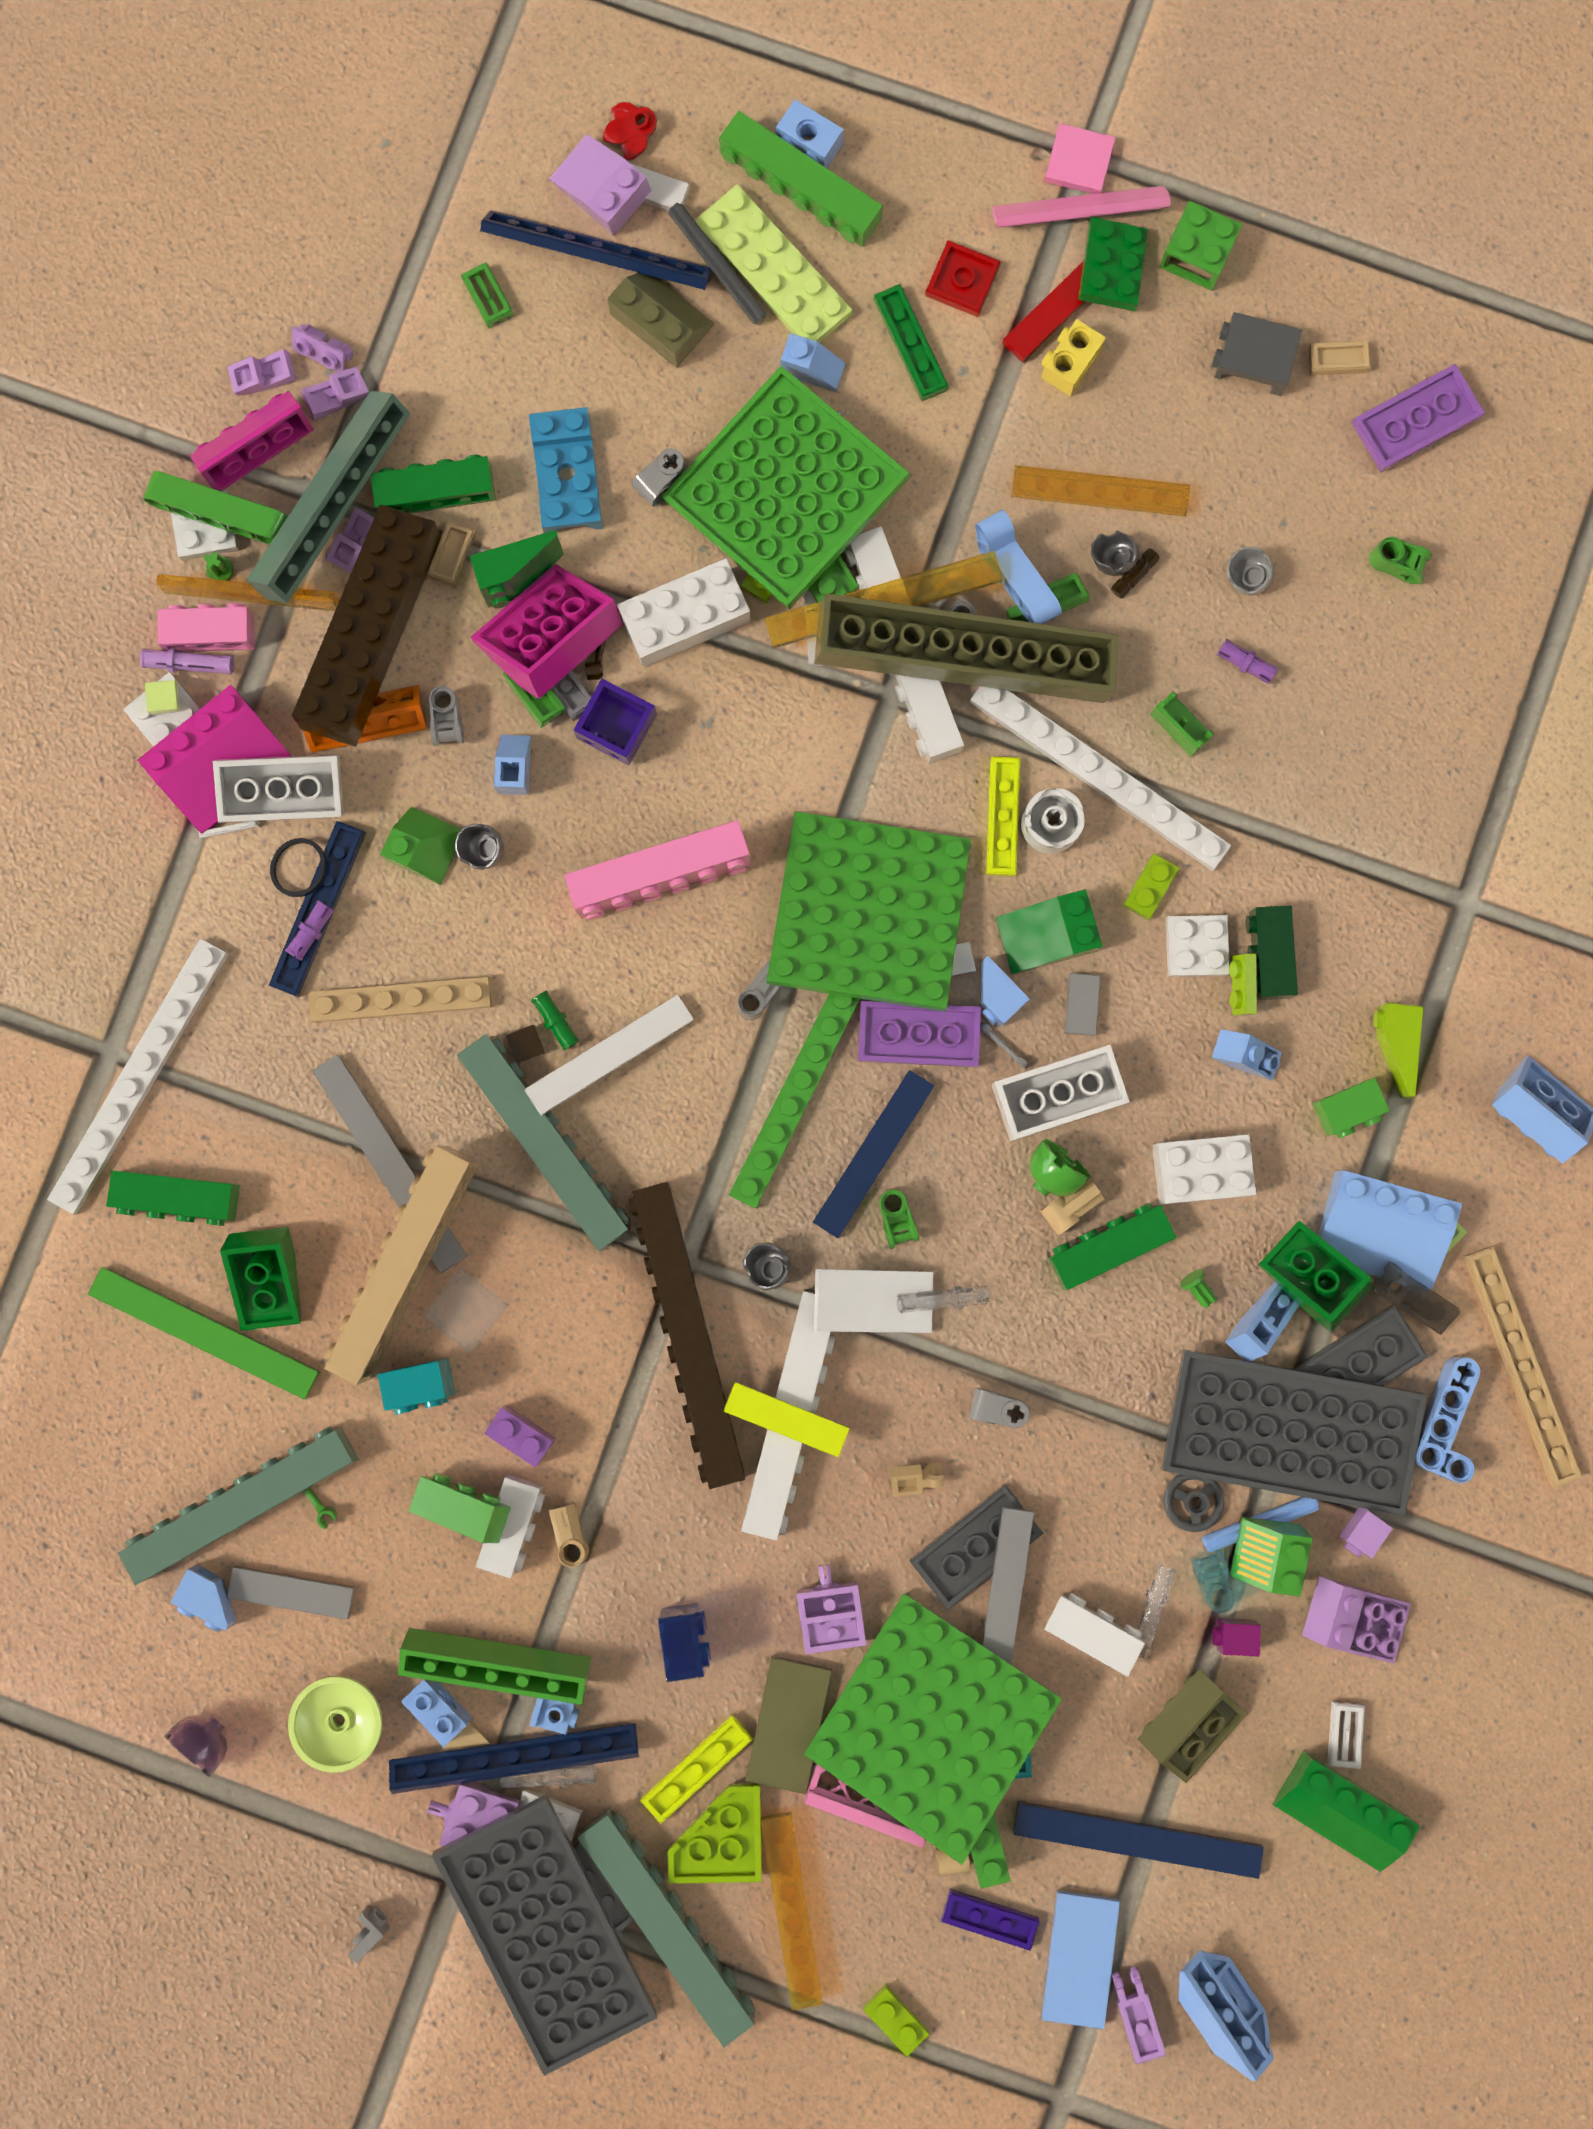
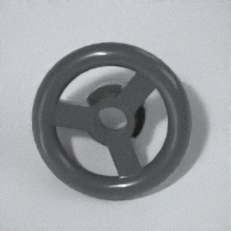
[1163,1474,1224,1532]

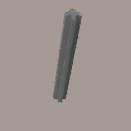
[668,203,767,325]

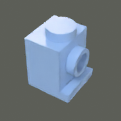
[529,1698,580,1735]

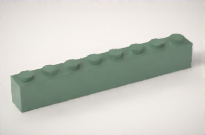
[246,391,411,603]
[457,1034,631,1251]
[118,1426,359,1585]
[577,1807,756,2047]

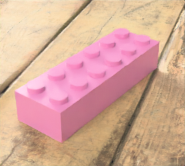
[564,820,751,921]

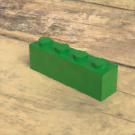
[370,455,496,514]
[106,1170,240,1226]
[1047,1202,1177,1291]

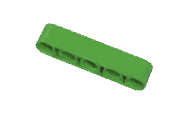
[143,471,288,545]

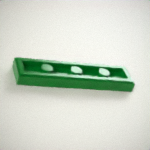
[873,284,949,401]

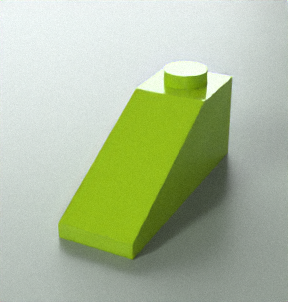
[1373,1003,1423,1099]

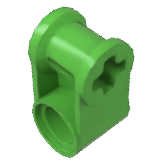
[1369,536,1432,584]
[878,1189,920,1249]

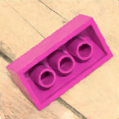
[190,391,314,491]

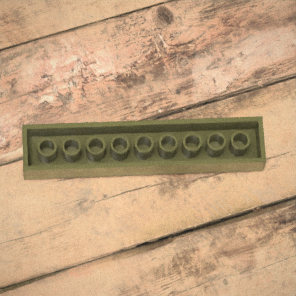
[814,593,1119,703]

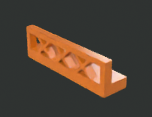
[303,685,427,753]

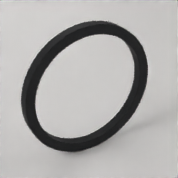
[270,838,327,897]

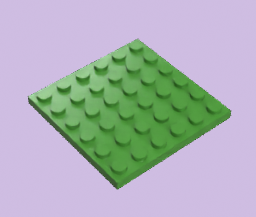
[661,366,911,610]
[766,811,971,1012]
[804,1593,1062,1865]

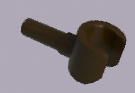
[585,641,606,680]

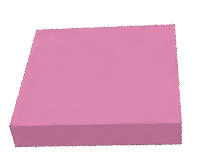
[1044,123,1115,194]

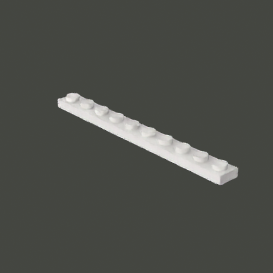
[969,686,1231,871]
[47,938,229,1215]

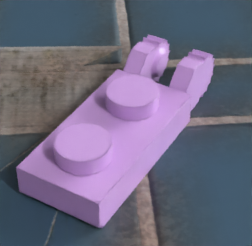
[1111,1966,1166,2064]

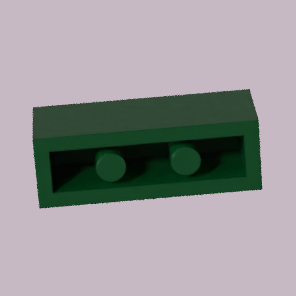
[1245,905,1298,1000]

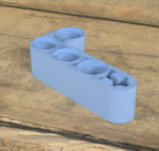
[975,509,1062,624]
[1415,1356,1480,1483]

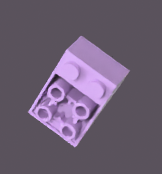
[1302,1576,1411,1663]

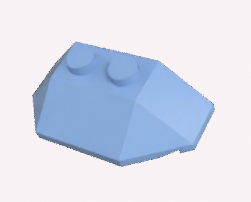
[1178,1951,1274,2081]

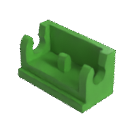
[1150,691,1214,756]

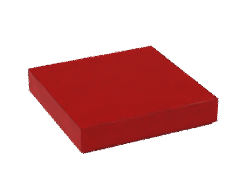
[925,240,1001,317]

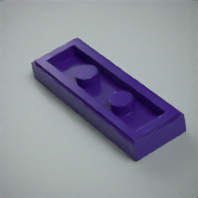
[941,1889,1040,1951]

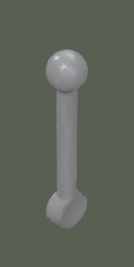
[980,1023,1029,1069]

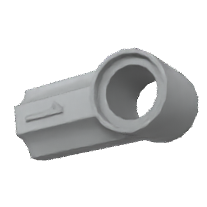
[738,961,781,1021]

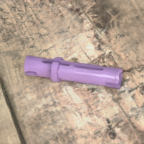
[140,648,234,675]

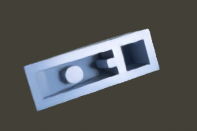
[1225,1281,1299,1361]

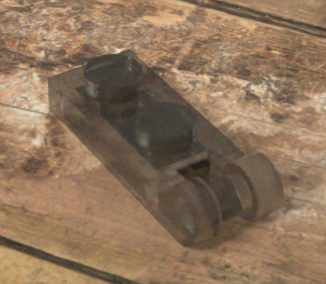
[1372,1262,1460,1335]

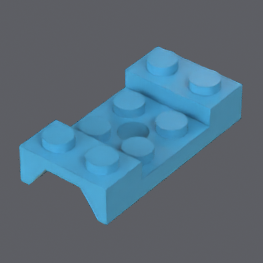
[529,407,603,533]

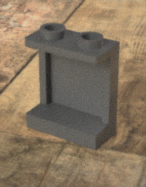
[1212,312,1302,396]

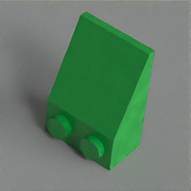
[469,530,564,608]
[996,889,1103,975]
[1259,1220,1372,1332]
[220,1227,302,1331]

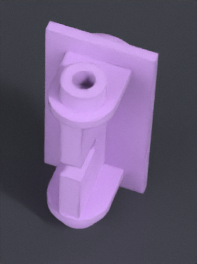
[292,324,354,372]

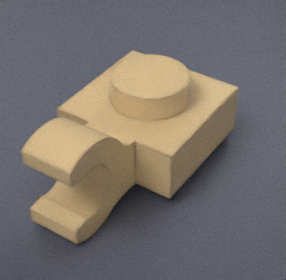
[890,1462,944,1497]

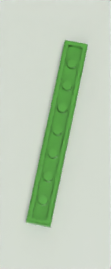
[87,1267,320,1400]

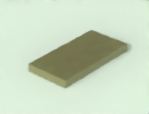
[745,1656,832,1794]

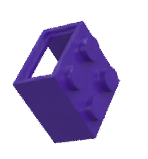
[573,678,657,766]

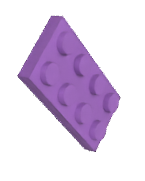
[1351,364,1485,473]
[858,1001,981,1068]

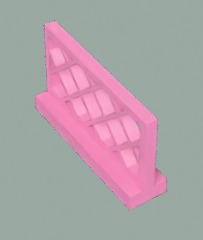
[803,1764,925,1848]

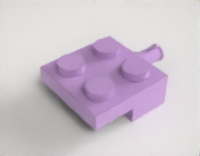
[797,1564,866,1654]
[427,1782,519,1846]

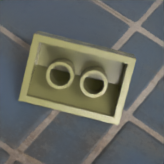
[607,273,714,368]
[1137,1669,1247,1783]

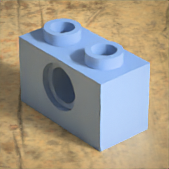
[776,99,844,168]
[401,1679,472,1748]

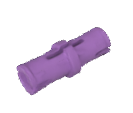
[1217,639,1278,684]
[285,900,335,961]

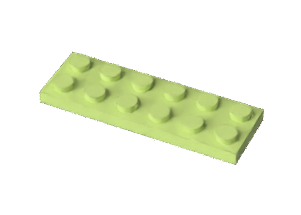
[695,184,852,343]

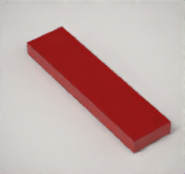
[1002,261,1086,363]

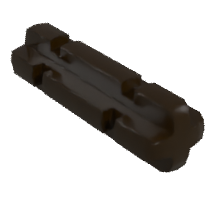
[1111,548,1160,599]

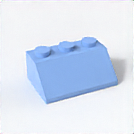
[1492,1055,1593,1164]

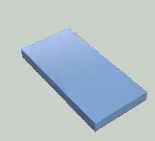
[1041,1890,1120,2029]

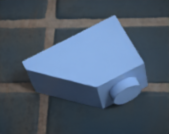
[781,333,845,392]
[980,956,1030,1027]

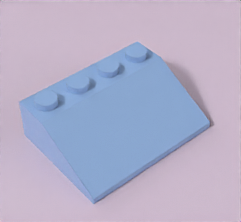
[1318,1170,1462,1292]

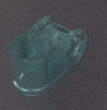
[1191,1549,1235,1613]

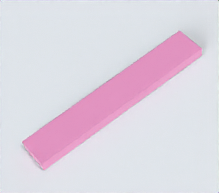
[992,186,1171,228]

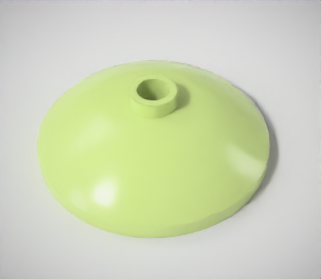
[288,1676,382,1773]

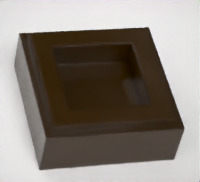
[506,1024,546,1064]

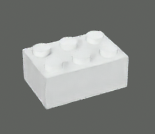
[1152,1134,1256,1205]

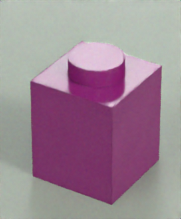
[1212,1618,1261,1657]

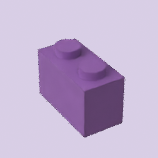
[484,1405,556,1468]

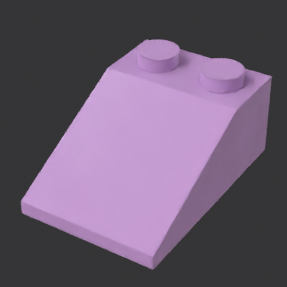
[549,134,651,236]

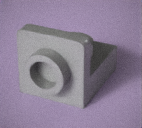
[348,1905,390,1964]

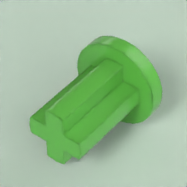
[204,552,234,583]
[1180,1269,1217,1308]

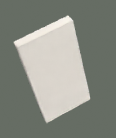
[814,1269,933,1333]

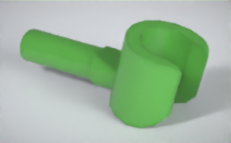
[303,1488,337,1529]

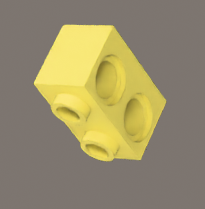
[1041,319,1106,396]

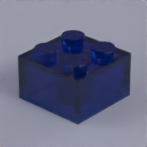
[658,1603,712,1682]

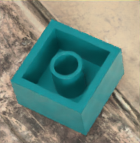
[377,1358,456,1415]

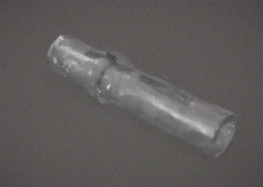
[897,1285,990,1313]
[1138,1563,1177,1659]
[500,1764,596,1789]

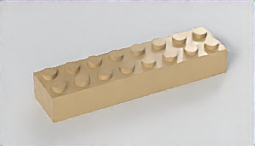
[324,1146,480,1386]

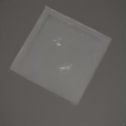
[422,1268,509,1354]

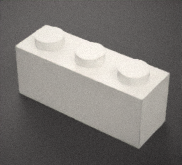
[476,1475,546,1579]
[1044,1593,1146,1677]

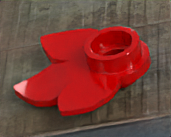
[602,102,657,161]

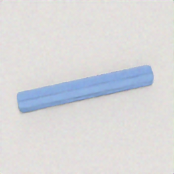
[1202,1497,1319,1553]

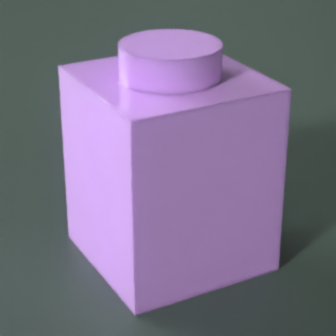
[1339,1507,1393,1559]

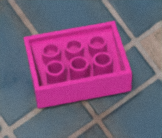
[471,564,623,699]
[137,684,291,834]

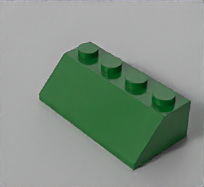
[1272,1750,1421,1872]

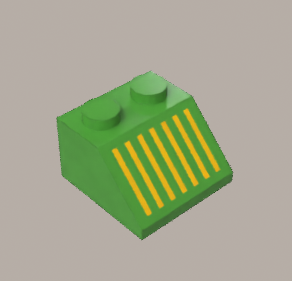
[1230,1517,1313,1597]

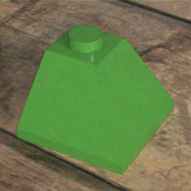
[380,807,462,885]

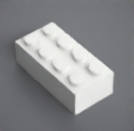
[617,558,751,668]
[213,754,344,822]
[992,1045,1130,1142]

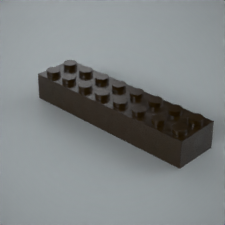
[291,505,441,747]

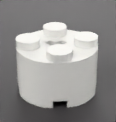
[1021,788,1085,855]

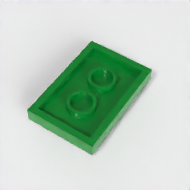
[1078,217,1148,312]

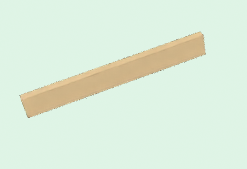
[1463,1246,1583,1488]

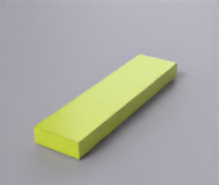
[986,756,1021,877]
[724,1382,850,1457]
[640,1714,753,1824]

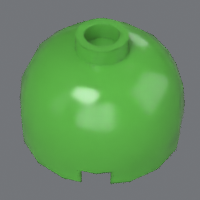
[1029,1139,1091,1197]

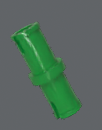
[531,990,580,1051]

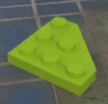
[668,1783,762,1884]

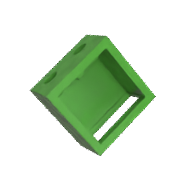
[1159,200,1243,291]

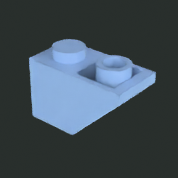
[494,735,531,795]
[1212,1029,1282,1080]
[170,1564,236,1631]

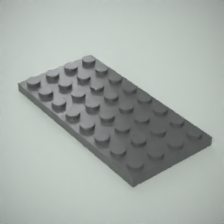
[1161,1349,1427,1516]
[432,1794,657,2076]

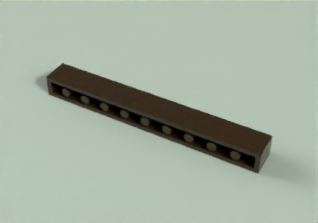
[629,1182,746,1490]

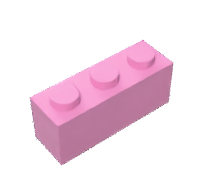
[157,603,255,652]

